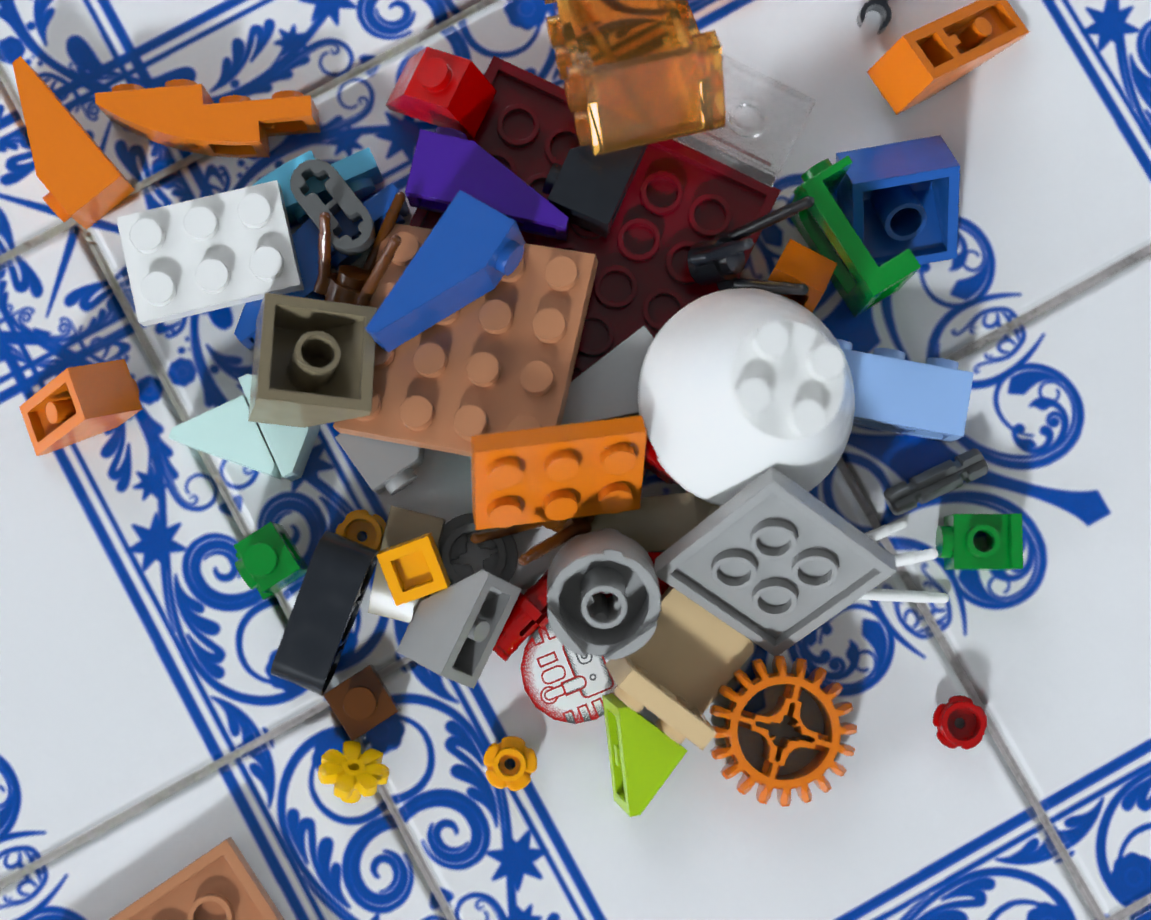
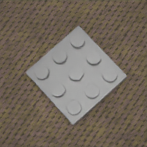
[654,466,897,656]

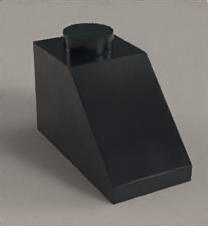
[542,123,652,238]

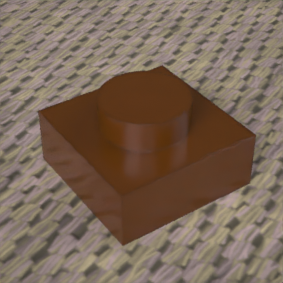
[323,665,401,741]

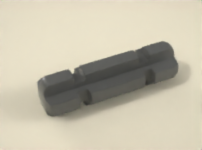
[884,449,988,515]

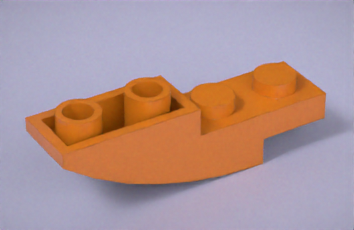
[95,79,320,158]

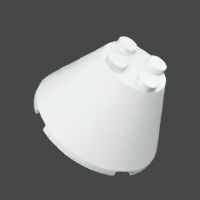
[638,288,855,506]

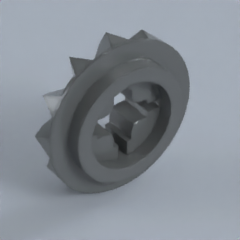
[438,513,518,586]

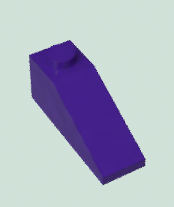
[405,127,569,241]

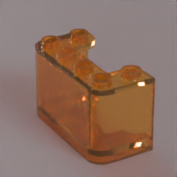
[544,0,726,155]

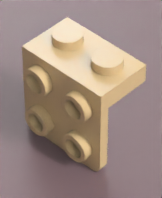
[605,586,754,750]

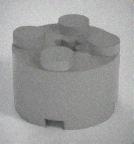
[547,528,661,660]

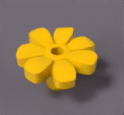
[318,741,389,803]

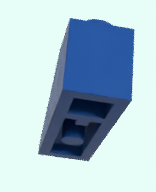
[365,190,525,352]

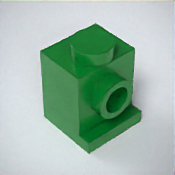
[936,513,1023,571]
[233,522,308,600]

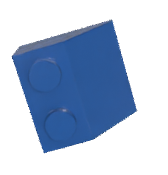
[836,135,960,267]

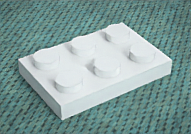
[116,180,304,327]

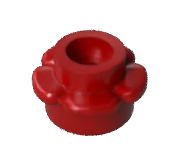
[933,695,987,750]

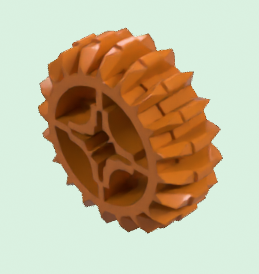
[709,655,857,807]

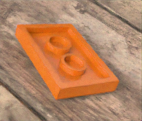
[471,415,647,530]

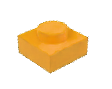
[376,532,451,606]

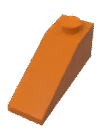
[867,0,1029,115]
[12,56,135,230]

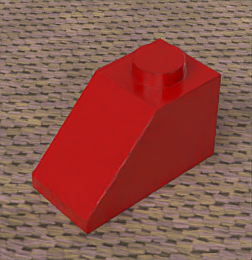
[386,47,497,138]

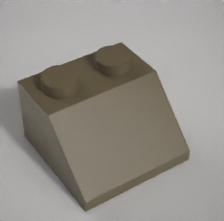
[248,292,377,428]

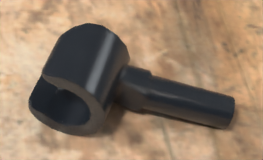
[857,0,892,34]

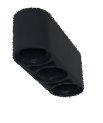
[271,530,379,695]

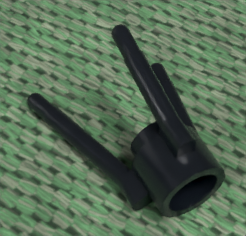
[687,196,815,295]

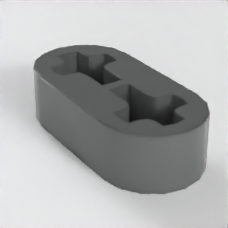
[290,159,376,256]

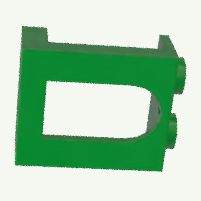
[790,156,921,317]

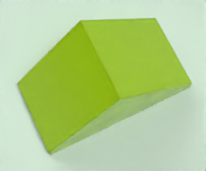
[602,693,688,817]

